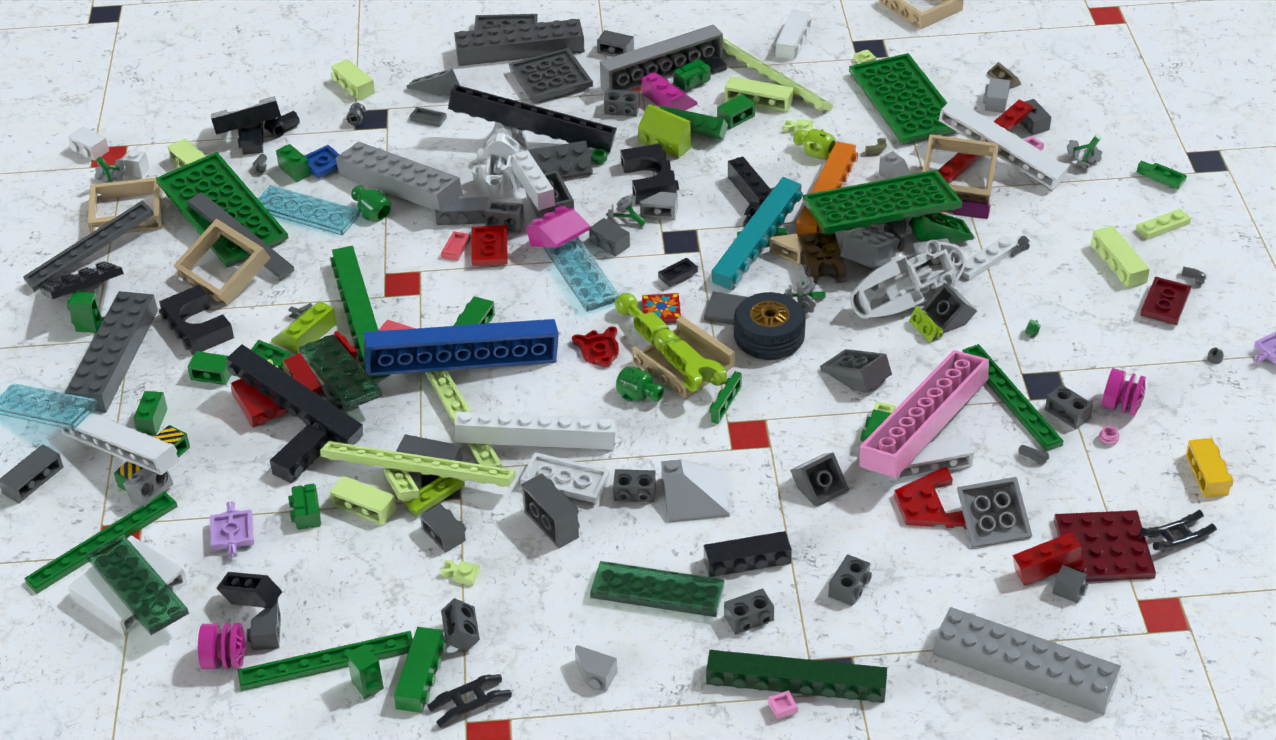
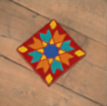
[642,293,681,323]

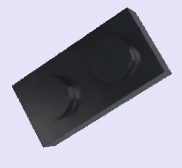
[658,257,698,287]

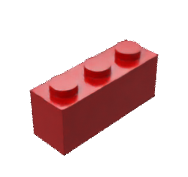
[1012,532,1083,586]

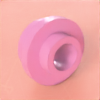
[1099,426,1119,444]

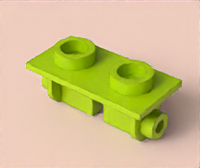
[909,306,944,343]

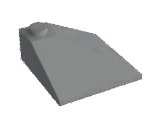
[661,459,730,522]
[957,477,1032,548]

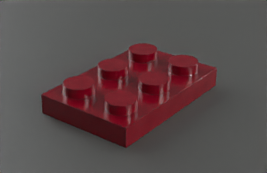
[1140,276,1192,325]

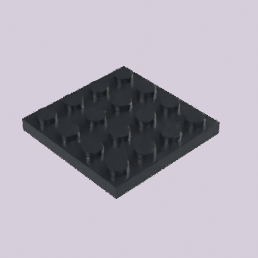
[39,261,124,299]

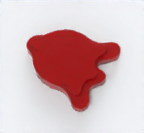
[572,326,619,367]

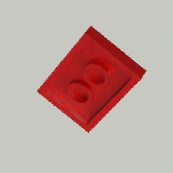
[471,225,508,266]

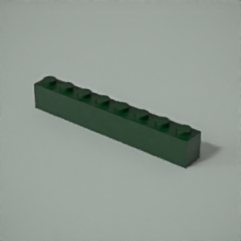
[706,649,887,703]

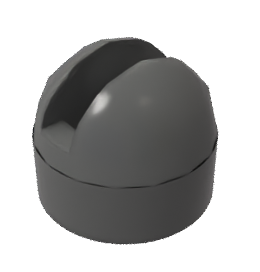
[1207,347,1224,364]

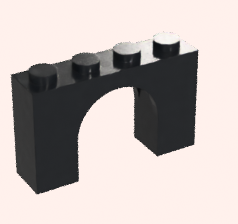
[211,96,281,135]
[620,143,679,204]
[159,284,234,355]

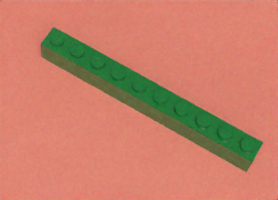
[330,245,390,380]

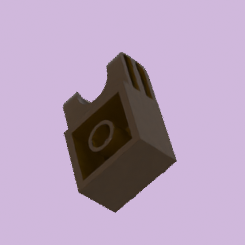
[799,233,847,285]

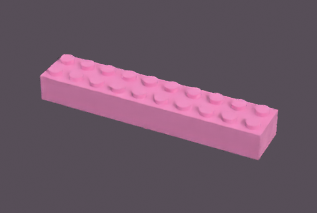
[859,350,989,478]

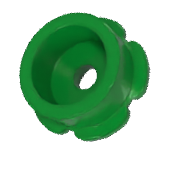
[591,149,607,164]
[1025,319,1041,337]

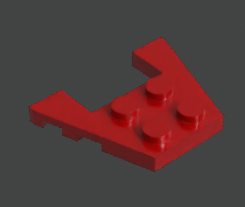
[894,466,967,529]

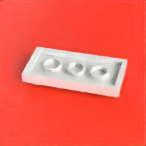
[520,452,610,504]

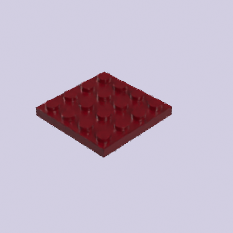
[1054,510,1156,582]

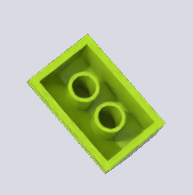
[638,104,691,159]
[271,301,337,354]

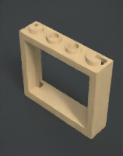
[879,0,964,29]
[922,134,999,203]
[88,177,163,233]
[173,218,271,306]

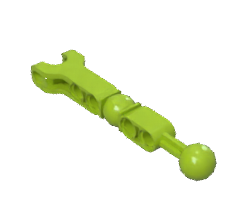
[615,293,727,392]

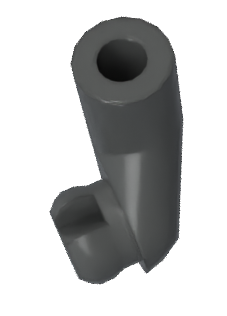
[253,154,267,173]
[1182,266,1207,285]
[1018,445,1049,464]

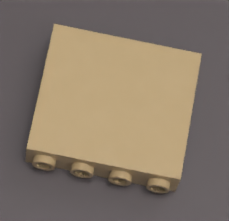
[633,316,735,399]

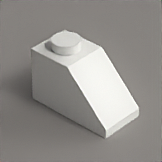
[113,150,149,178]

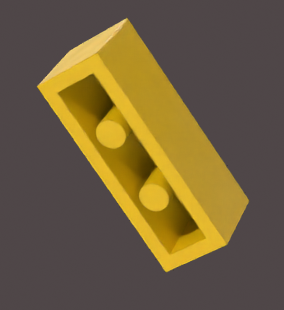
[1185,438,1233,498]

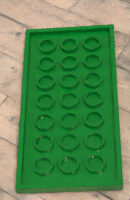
[849,53,956,144]
[156,152,288,267]
[802,170,962,234]

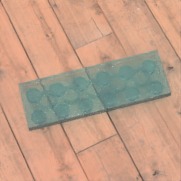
[258,185,360,236]
[543,237,619,312]
[0,383,99,430]

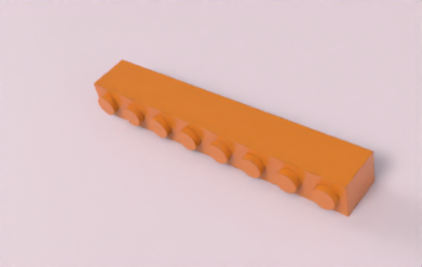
[796,141,858,237]

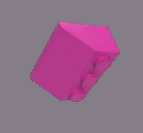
[641,72,698,110]
[526,206,591,248]

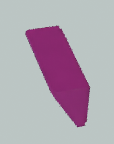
[953,200,991,219]

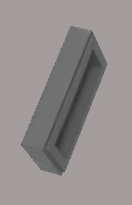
[409,107,447,127]

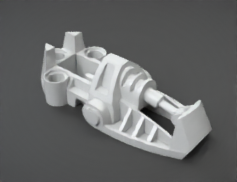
[472,122,527,199]
[850,240,967,318]

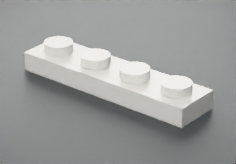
[961,235,1018,281]

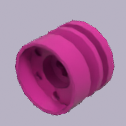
[1101,368,1146,416]
[198,623,246,670]

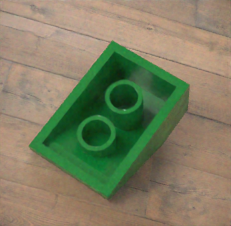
[908,212,974,243]

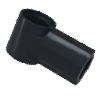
[264,110,300,137]

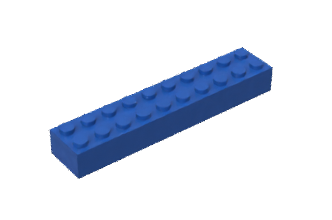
[364,319,559,376]

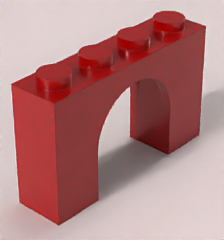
[231,353,323,427]

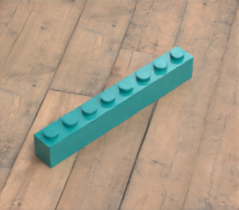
[711,177,803,290]

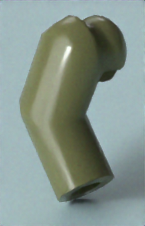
[865,138,887,155]

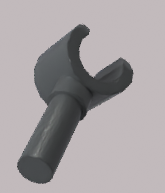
[1011,236,1030,257]
[288,303,313,319]

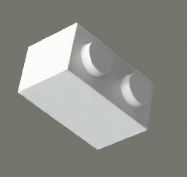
[68,127,109,161]

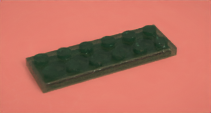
[299,334,382,410]
[86,534,189,635]
[590,561,725,617]

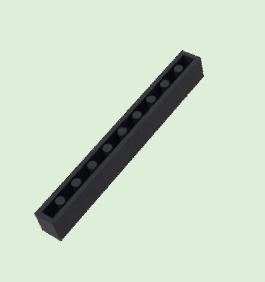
[448,84,617,153]

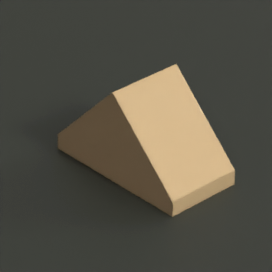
[770,234,802,265]

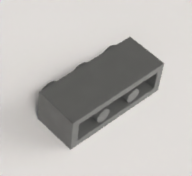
[435,197,489,225]
[396,434,462,461]
[0,444,64,503]

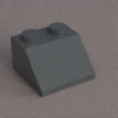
[922,282,977,333]
[790,452,849,506]

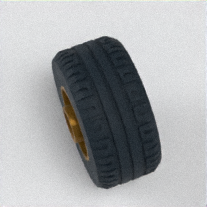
[734,292,806,360]

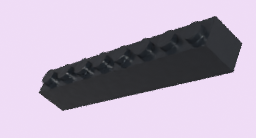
[226,344,363,445]

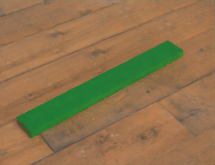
[962,344,1064,451]
[24,492,178,594]
[237,630,413,691]

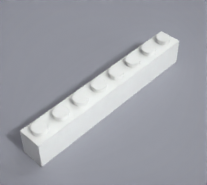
[938,98,1068,190]
[57,406,179,475]
[455,411,615,450]

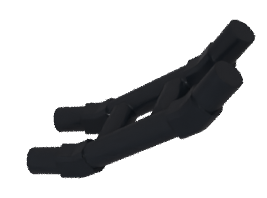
[1140,510,1217,552]
[427,674,512,728]

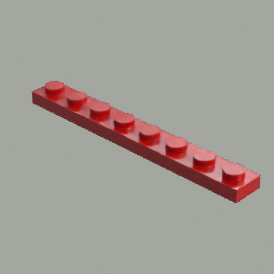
[937,99,1033,184]

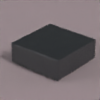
[705,57,727,74]

